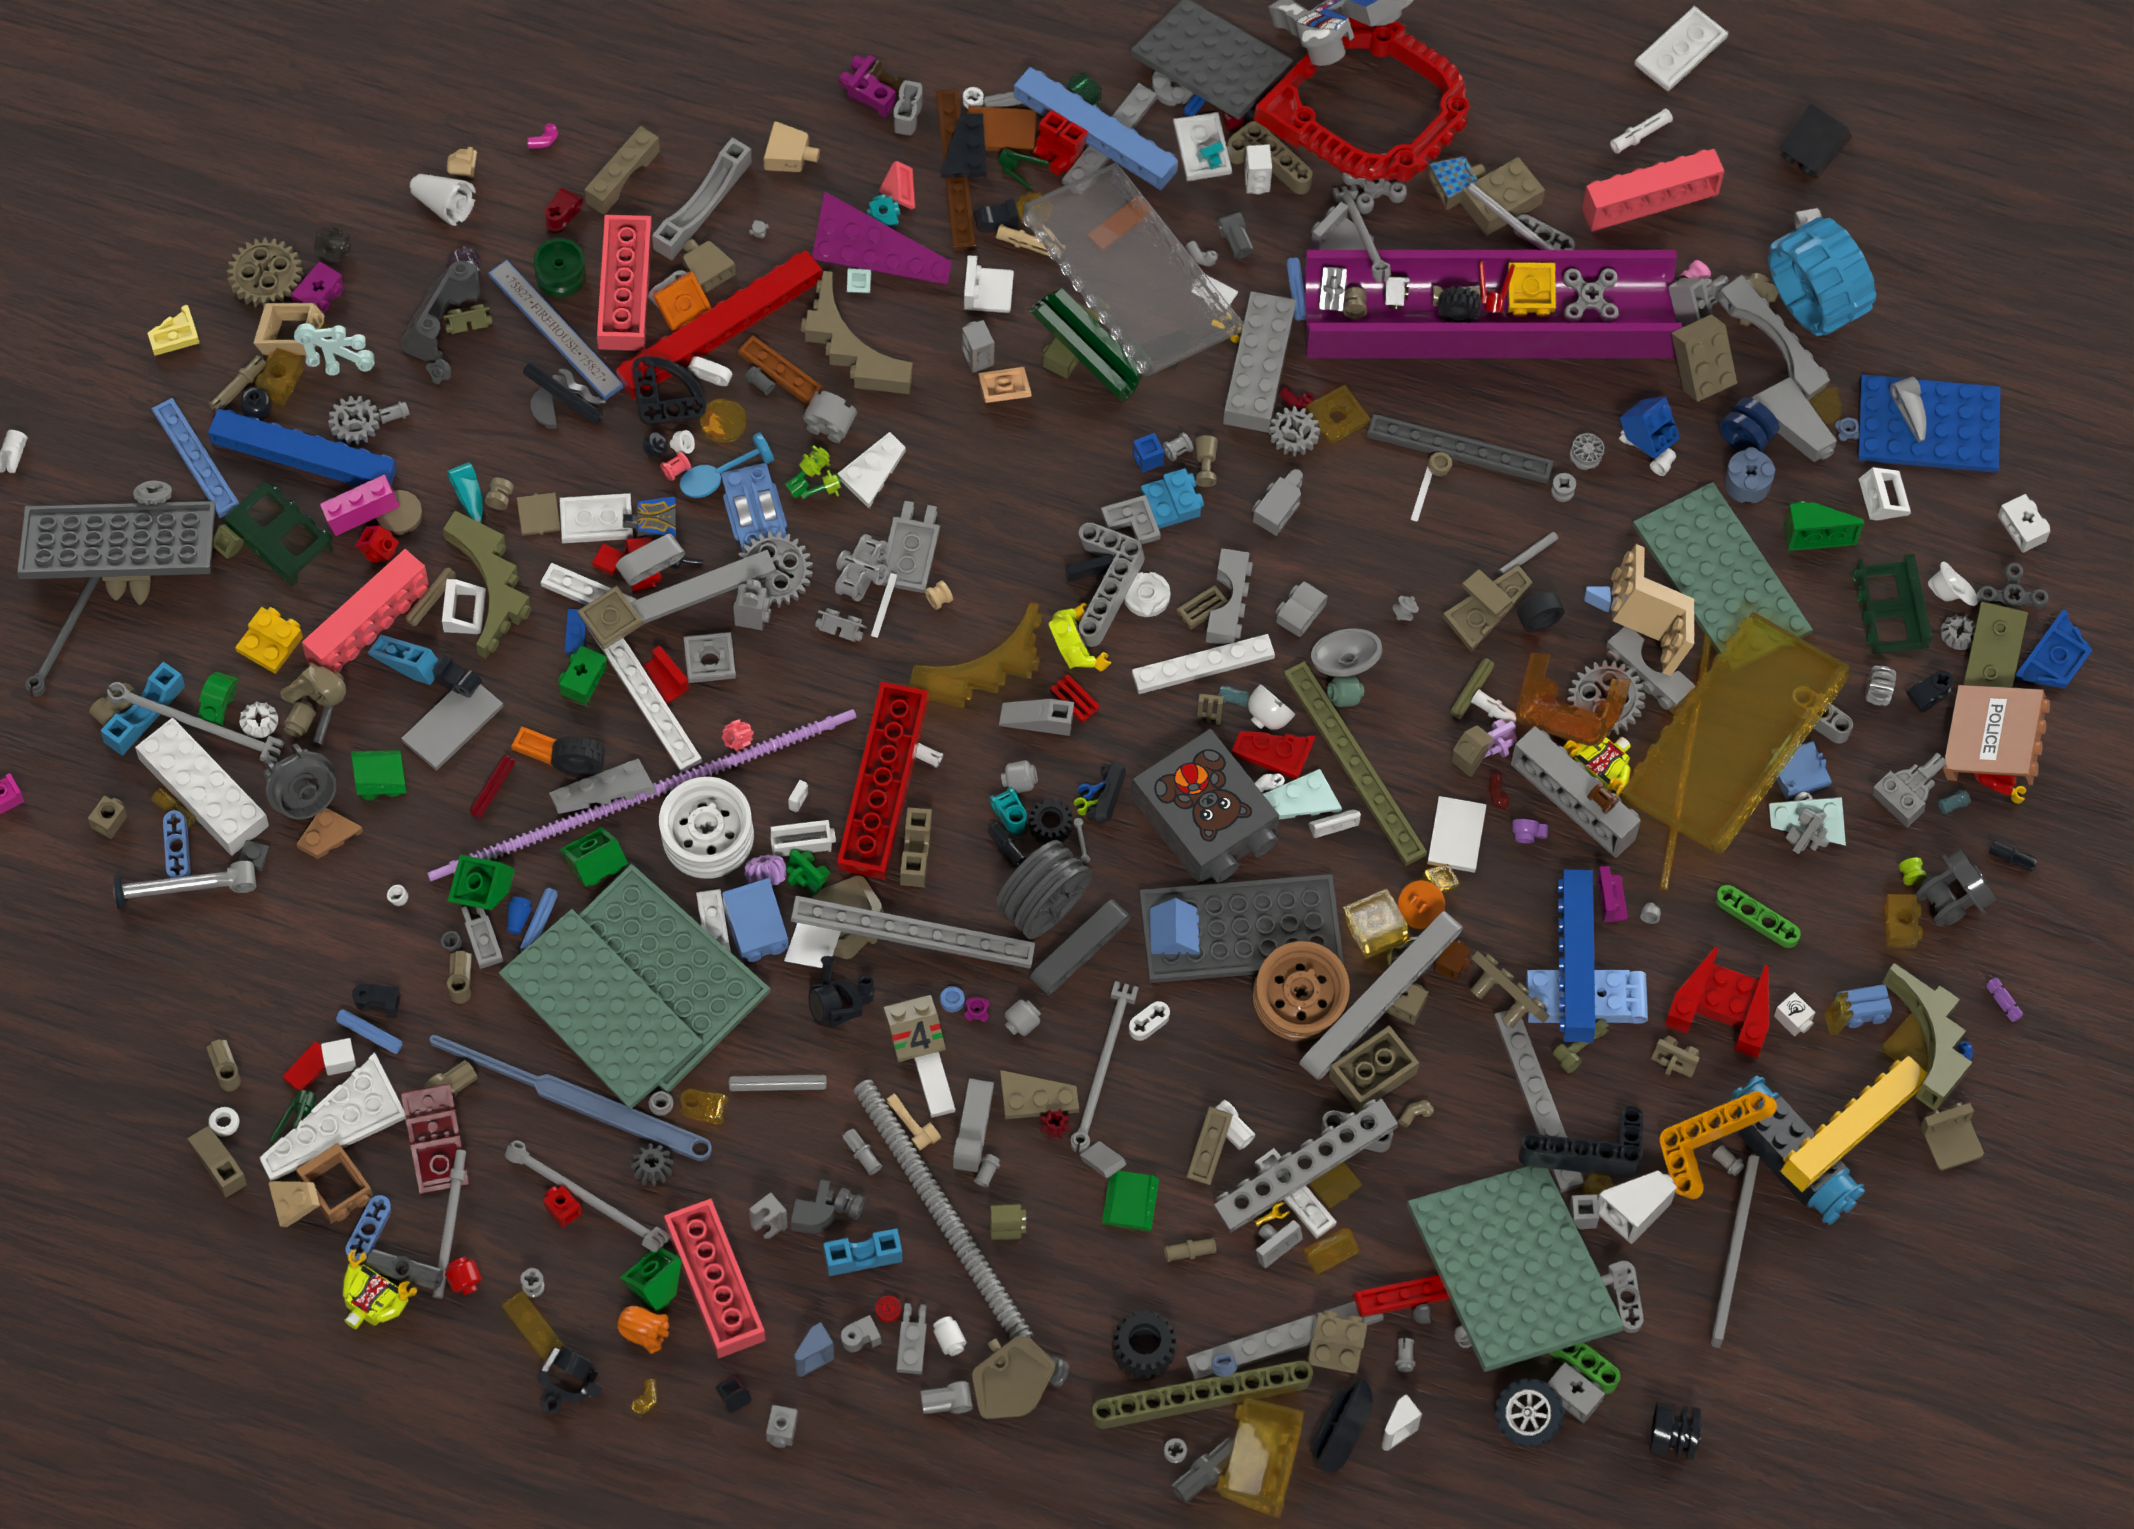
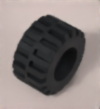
[1112,1310,1176,1379]

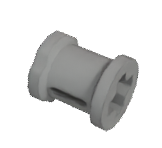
[1162,432,1193,462]
[521,1268,545,1298]

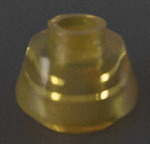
[1581,1173,1615,1200]

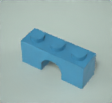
[823,1229,902,1276]

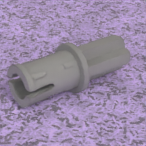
[843,1129,882,1175]

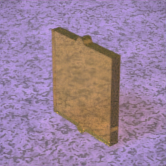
[1808,388,1843,424]
[1309,1162,1362,1209]

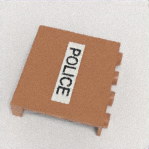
[1943,685,2050,785]

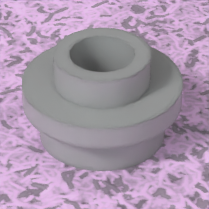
[649,1091,674,1116]

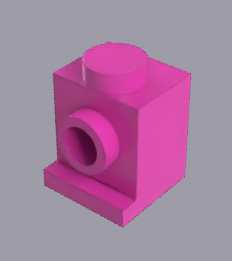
[0,773,24,814]

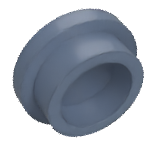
[1212,1353,1237,1377]

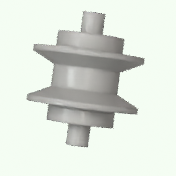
[1392,596,1419,621]

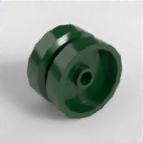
[534,238,586,298]

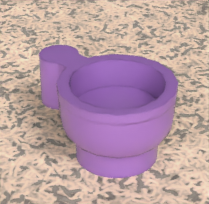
[1512,819,1548,843]

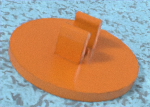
[1398,880,1445,929]

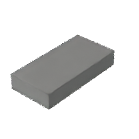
[1080,1141,1126,1178]

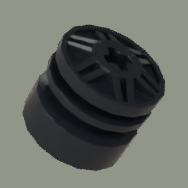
[1649,1401,1702,1461]

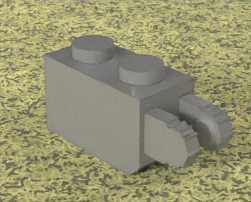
[1252,469,1303,536]
[734,579,771,631]

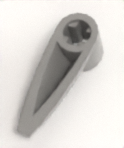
[1890,377,1926,443]

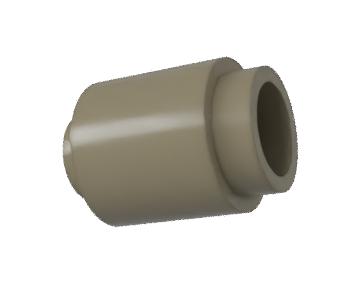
[284,701,316,738]

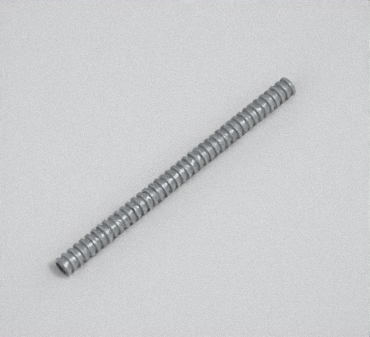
[854,1080,1034,1340]

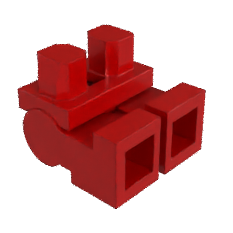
[1032,110,1088,176]

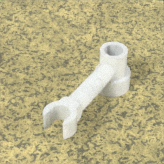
[1619,430,1676,476]

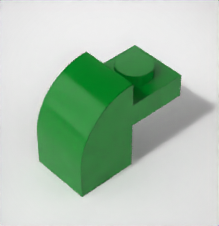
[198,671,239,727]

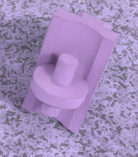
[1484,719,1518,758]

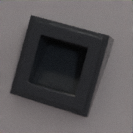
[715,1375,752,1413]

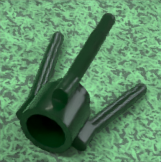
[998,148,1051,190]
[269,1090,317,1143]

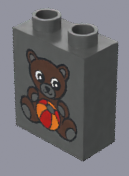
[1131,729,1279,885]

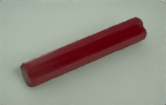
[470,755,515,818]

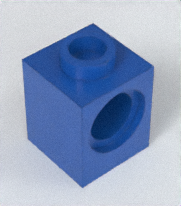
[1132,433,1164,473]

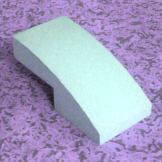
[847,267,871,293]

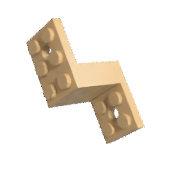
[1611,544,1694,676]

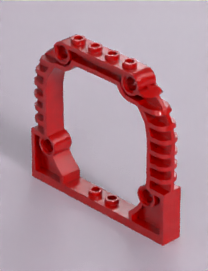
[1254,16,1470,182]

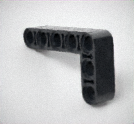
[1518,1106,1643,1177]

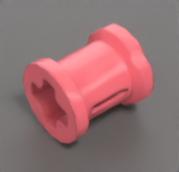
[660,451,691,481]

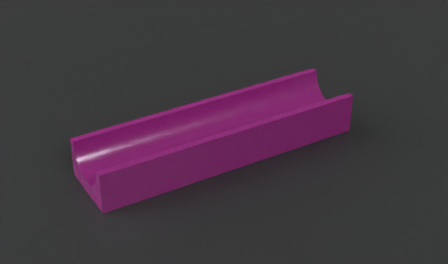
[1303,250,1682,358]

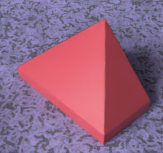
[878,161,915,209]

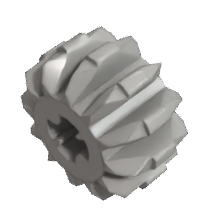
[1865,665,1896,706]

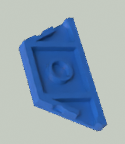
[2014,609,2092,689]

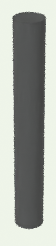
[312,706,334,747]

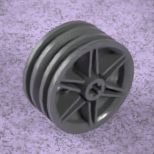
[995,840,1092,939]

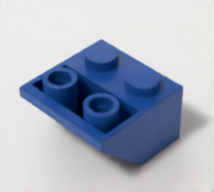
[1620,396,1680,458]

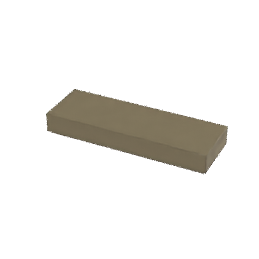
[1186,1107,1233,1185]

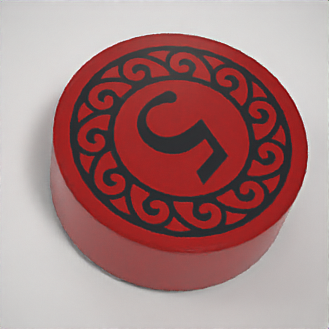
[876,1296,901,1323]

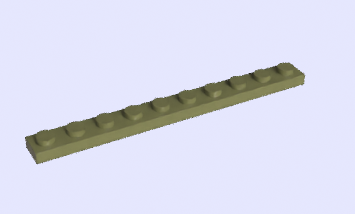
[1284,661,1427,866]

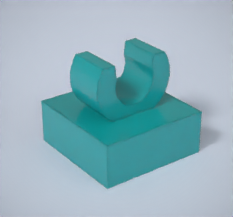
[1196,141,1225,170]

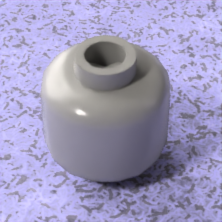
[1001,760,1038,793]
[1005,1000,1041,1036]

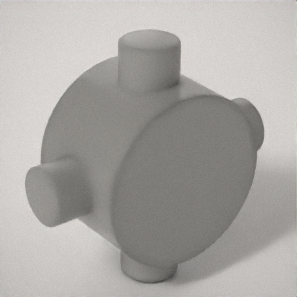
[749,220,769,238]

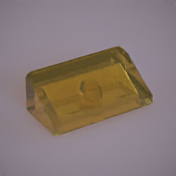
[1302,1228,1360,1275]

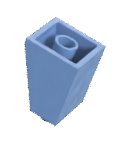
[722,878,789,963]

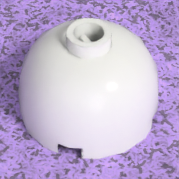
[1248,684,1296,730]

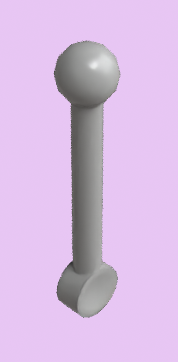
[1074,818,1090,864]

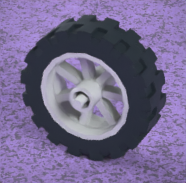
[1495,1379,1565,1447]

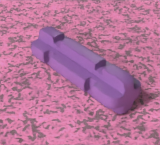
[1986,978,2023,1022]

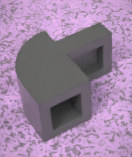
[791,1179,835,1234]

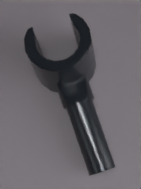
[669,557,702,569]

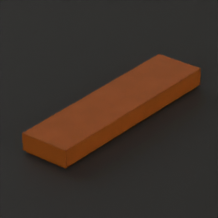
[738,335,824,405]

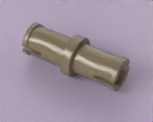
[1164,1237,1216,1262]

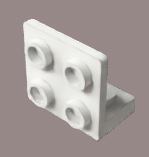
[964,256,1014,313]

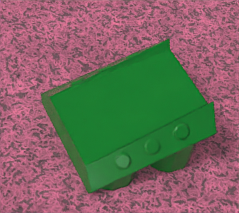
[351,750,407,801]
[1102,1170,1159,1231]

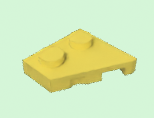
[148,305,200,356]

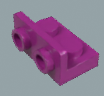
[1597,866,1628,923]

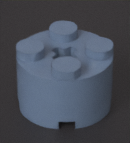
[1725,447,1775,503]

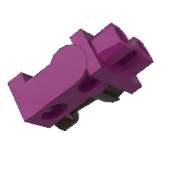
[839,54,908,118]

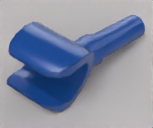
[1078,781,1106,801]

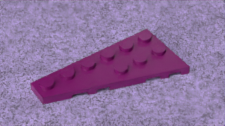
[812,191,952,286]

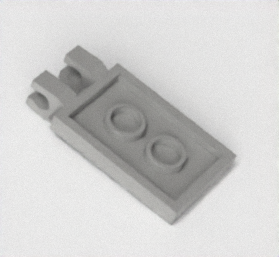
[881,501,940,593]

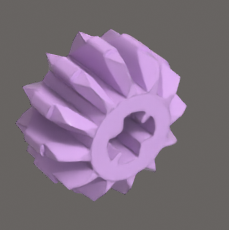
[745,854,786,886]

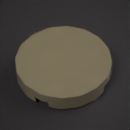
[376,490,423,536]

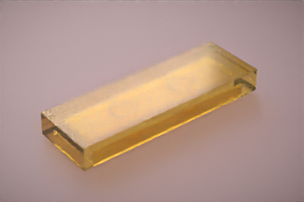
[502,1291,564,1362]

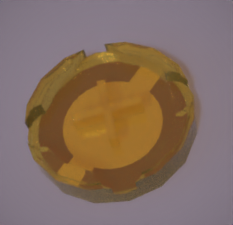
[700,399,747,443]

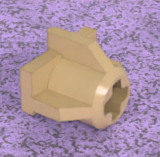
[447,147,477,178]

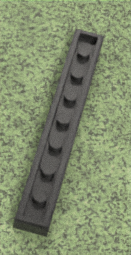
[1367,414,1554,484]

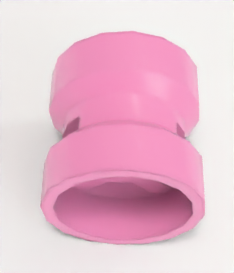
[1679,260,1711,280]

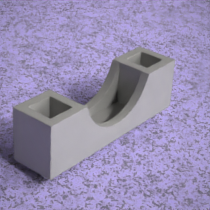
[1206,548,1253,645]
[1605,626,1696,714]

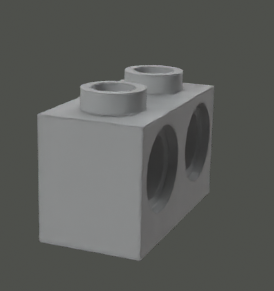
[962,320,994,373]

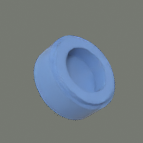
[940,987,965,1012]

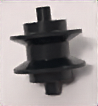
[642,433,668,459]

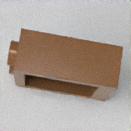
[296,1143,373,1224]

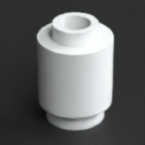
[933,1316,966,1356]

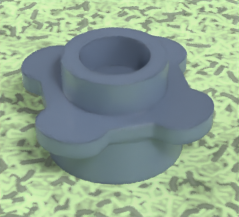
[1835,418,1860,441]

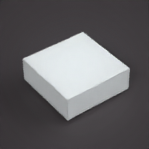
[788,780,808,813]

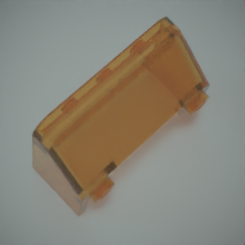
[1515,653,1631,746]

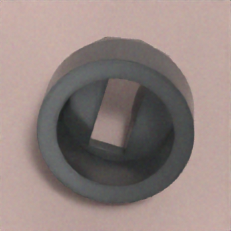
[441,931,462,952]
[1413,1303,1431,1324]

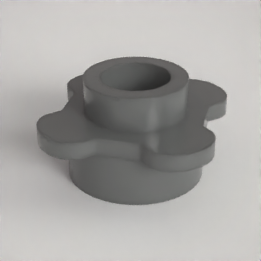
[426,358,451,384]

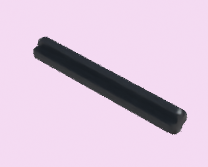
[523,363,603,425]

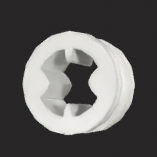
[963,87,983,109]

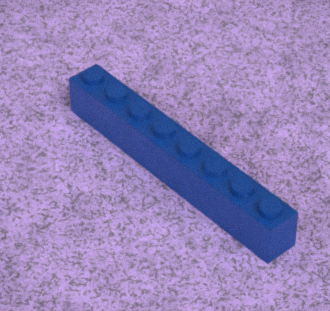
[208,409,397,486]
[1558,869,1595,1043]

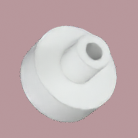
[670,430,695,454]

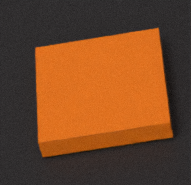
[652,271,712,334]

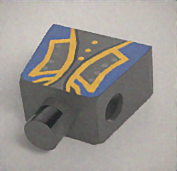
[622,497,676,541]

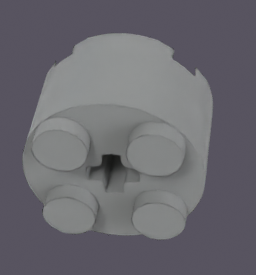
[803,391,857,443]

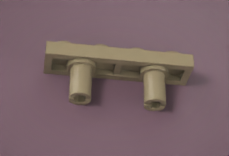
[1470,951,1550,1028]

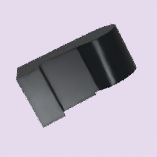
[973,199,1019,233]
[432,654,482,698]
[352,984,401,1019]

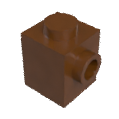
[1434,940,1472,982]

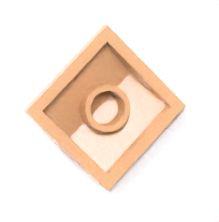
[978,367,1031,403]

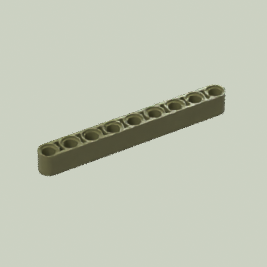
[1092,1361,1313,1429]

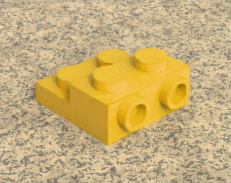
[1507,263,1556,317]
[235,607,303,674]

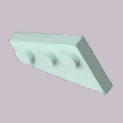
[1263,769,1342,819]
[1769,797,1846,846]

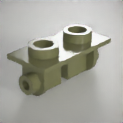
[444,304,493,335]

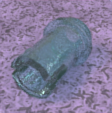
[1219,685,1250,707]
[1938,790,1971,814]

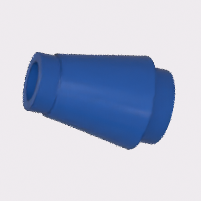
[506,897,532,935]

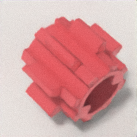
[722,719,754,751]

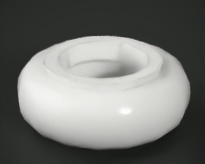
[209,1107,240,1137]

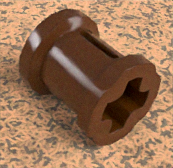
[1587,782,1620,814]

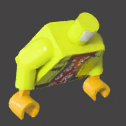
[1048,603,1111,671]
[1563,737,1631,796]
[343,1249,417,1330]

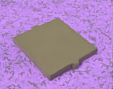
[517,492,561,536]

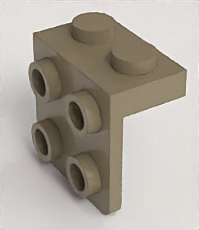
[1920,1103,1984,1171]

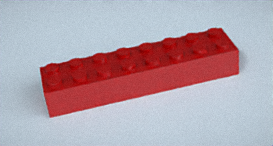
[837,681,929,880]

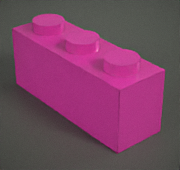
[320,474,400,536]

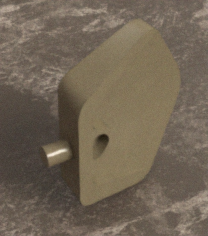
[811,876,884,959]
[972,1336,1055,1419]

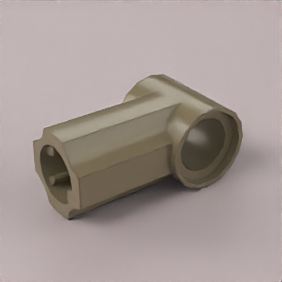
[89,683,139,726]
[447,951,472,1004]
[206,1039,241,1092]
[425,1060,478,1099]

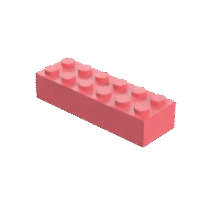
[1582,149,1724,232]
[597,215,652,351]
[302,549,429,672]
[664,1199,765,1359]

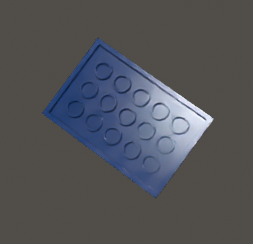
[1858,375,2000,473]

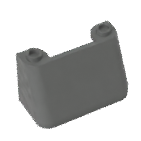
[400,261,481,363]

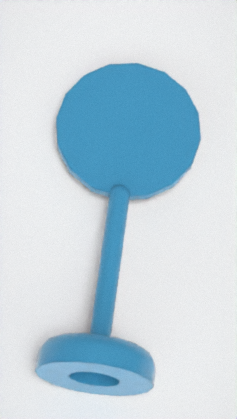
[680,432,774,498]

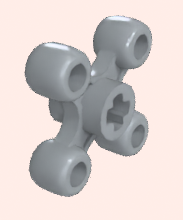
[1342,154,1407,214]
[1563,268,1619,323]

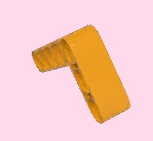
[1660,1091,1777,1200]

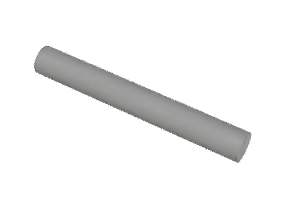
[1498,532,1558,576]

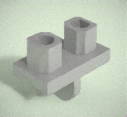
[1319,267,1347,311]
[1786,808,1829,854]

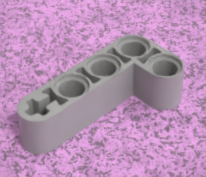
[953,1078,994,1173]

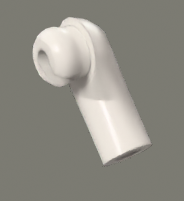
[1254,774,1285,792]

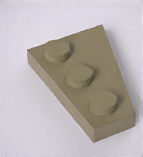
[1000,1070,1079,1119]

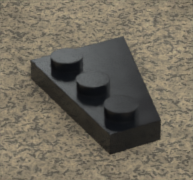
[941,113,986,178]

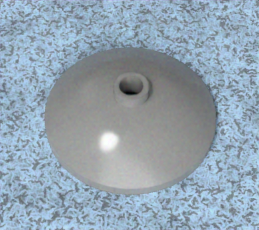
[1311,629,1382,677]

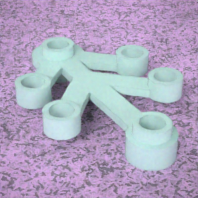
[294,324,374,375]

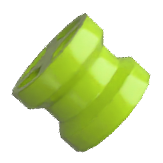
[1898,857,1927,885]

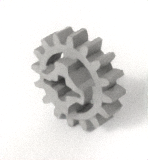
[328,396,380,445]
[1269,407,1320,456]

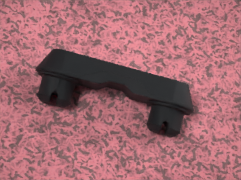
[1086,762,1126,825]

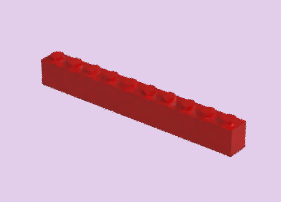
[616,250,822,400]

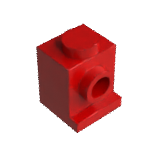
[543,1186,582,1229]

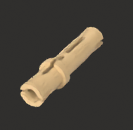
[996,225,1066,261]

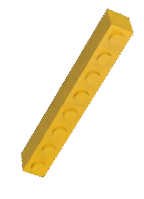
[1780,1056,1927,1192]

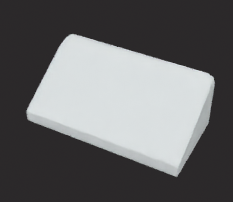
[1309,809,1361,838]

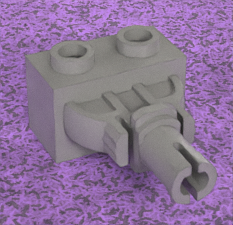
[1668,275,1730,328]
[1873,753,1947,828]

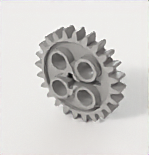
[739,531,813,608]
[1567,660,1646,737]

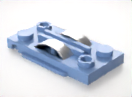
[721,463,787,554]

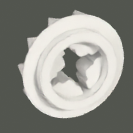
[239,701,278,738]

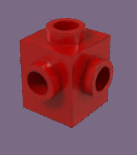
[356,526,399,563]

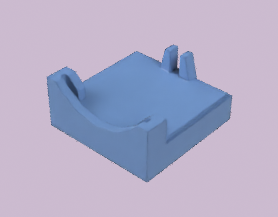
[1768,741,1832,801]

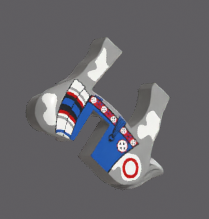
[1269,0,1414,66]

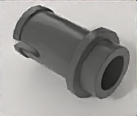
[745,366,776,395]

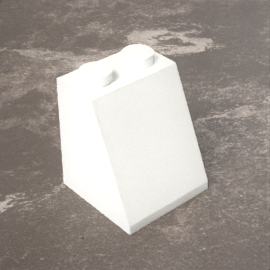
[1598,1171,1677,1244]

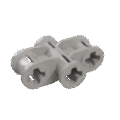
[835,534,889,601]

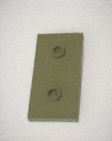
[1963,602,2028,688]

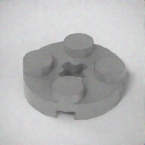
[1152,71,1194,106]

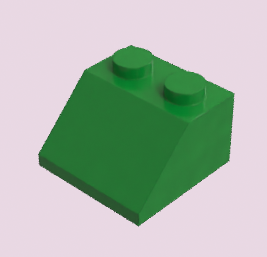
[560,827,628,887]

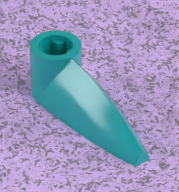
[447,462,483,523]

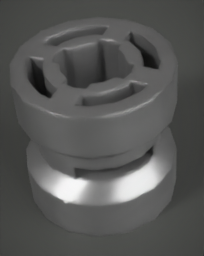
[833,1188,866,1220]

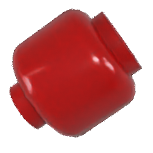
[445,1256,482,1296]

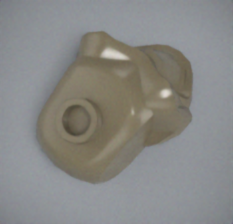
[280,662,346,707]

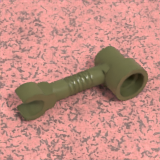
[1553,1019,1609,1073]

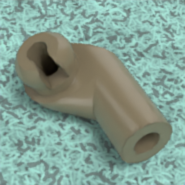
[1398,1100,1434,1128]

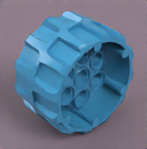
[1767,217,1876,336]

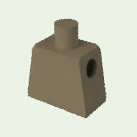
[683,239,736,294]

